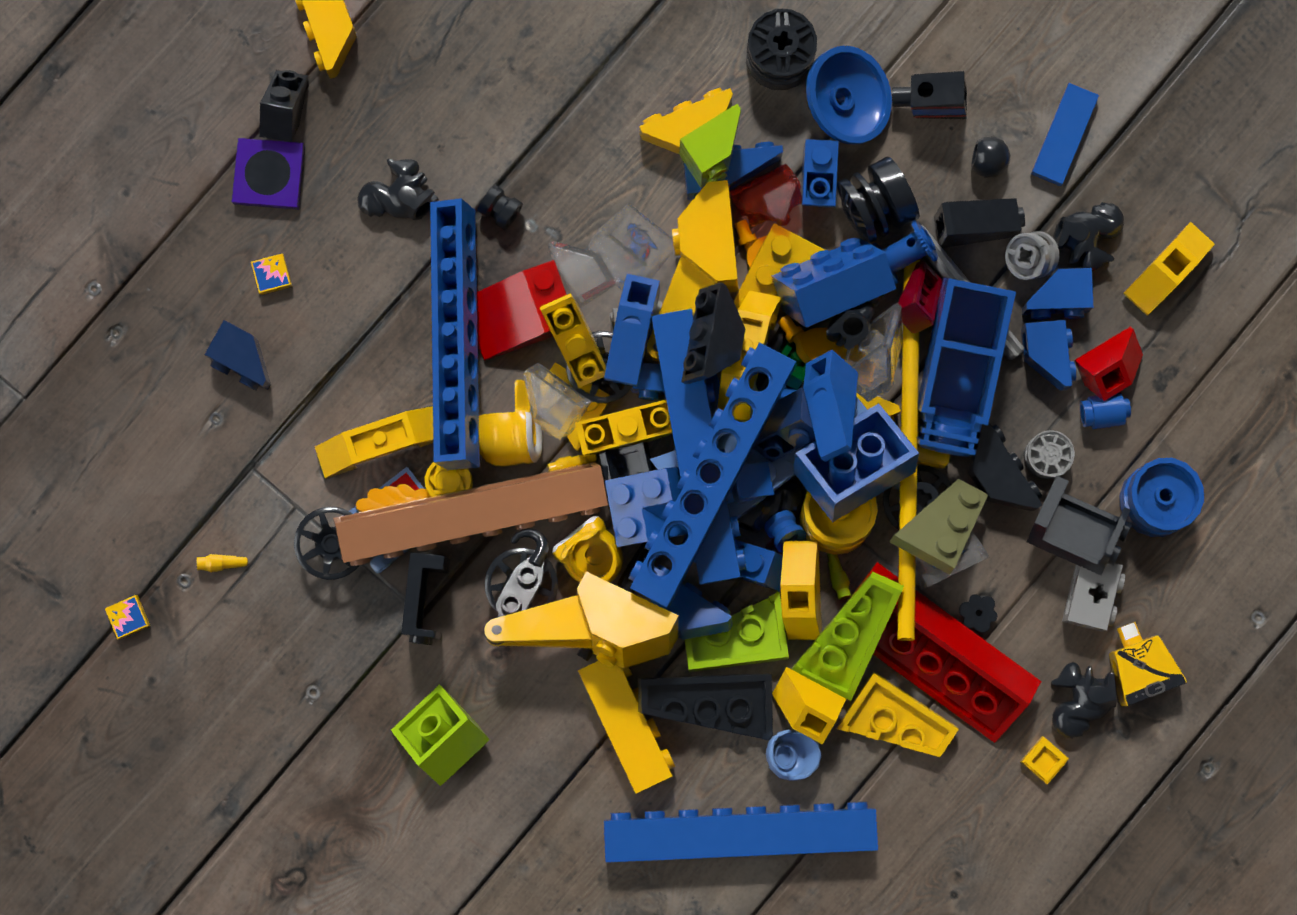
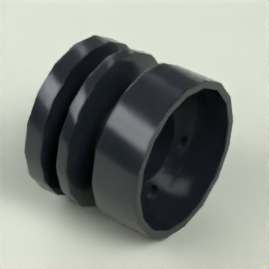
[746,9,817,90]
[837,156,920,243]

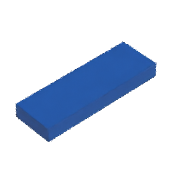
[1031,83,1099,186]

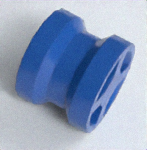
[764,510,806,553]

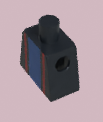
[892,71,967,119]

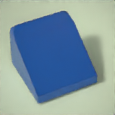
[736,461,775,502]

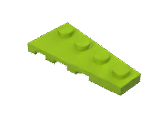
[792,572,904,701]

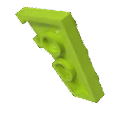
[685,592,789,672]

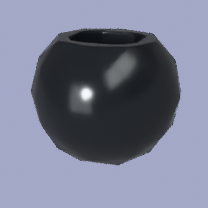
[971,136,1011,178]

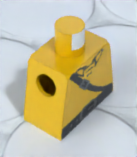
[1109,622,1187,706]

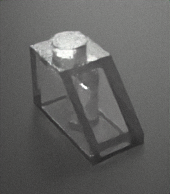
[523,363,592,440]

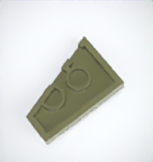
[890,479,988,575]

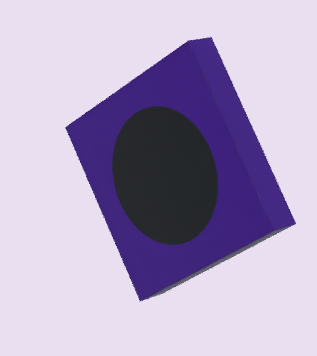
[232,138,305,210]

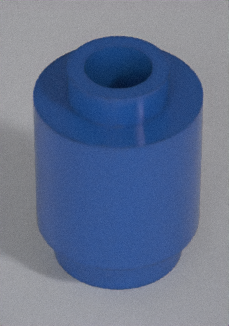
[1080,392,1131,430]

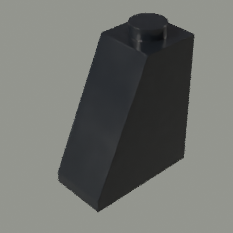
[934,198,1025,248]

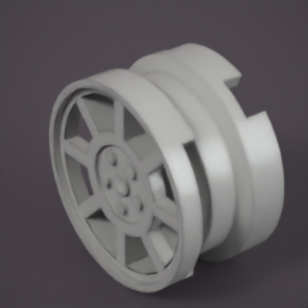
[1005,231,1059,280]
[1024,430,1075,480]

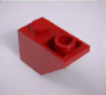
[1074,327,1143,401]

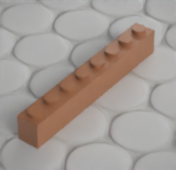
[333,462,608,566]

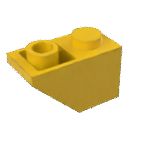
[772,667,846,745]

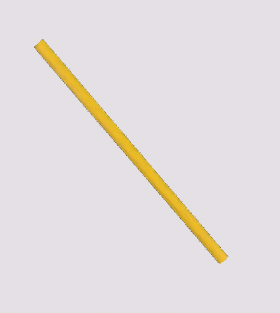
[897,259,920,641]

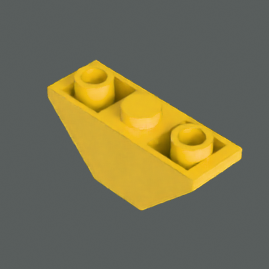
[295,0,357,79]
[639,88,733,154]
[1123,222,1215,316]
[540,293,606,388]
[575,400,673,456]
[780,541,822,640]

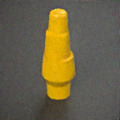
[547,454,597,472]
[197,554,248,573]

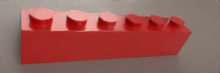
[846,562,1042,743]

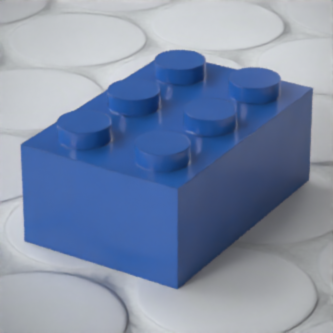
[772,238,896,327]
[793,403,919,522]

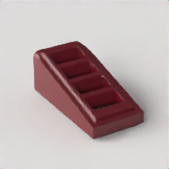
[895,260,942,333]

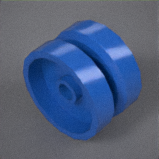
[1119,458,1204,537]

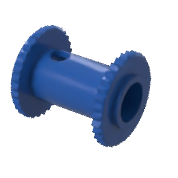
[872,220,938,284]

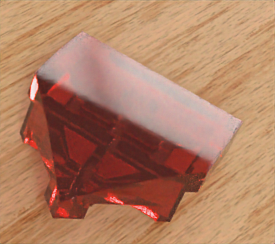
[729,164,802,227]

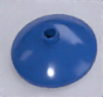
[806,46,892,145]

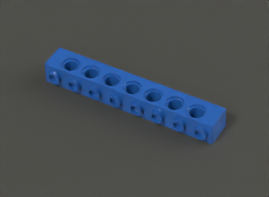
[430,198,480,470]
[629,342,797,608]

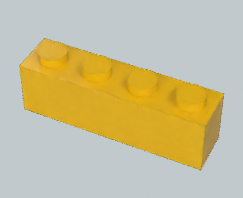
[578,661,676,794]

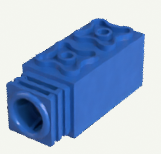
[918,278,1016,457]

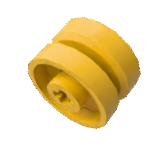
[799,491,878,555]

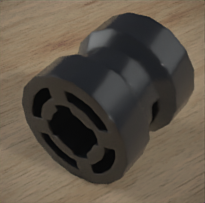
[477,185,523,230]

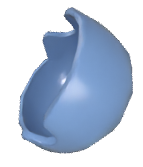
[766,729,822,781]

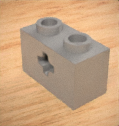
[1062,563,1125,632]

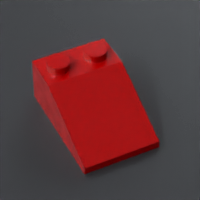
[477,260,567,361]

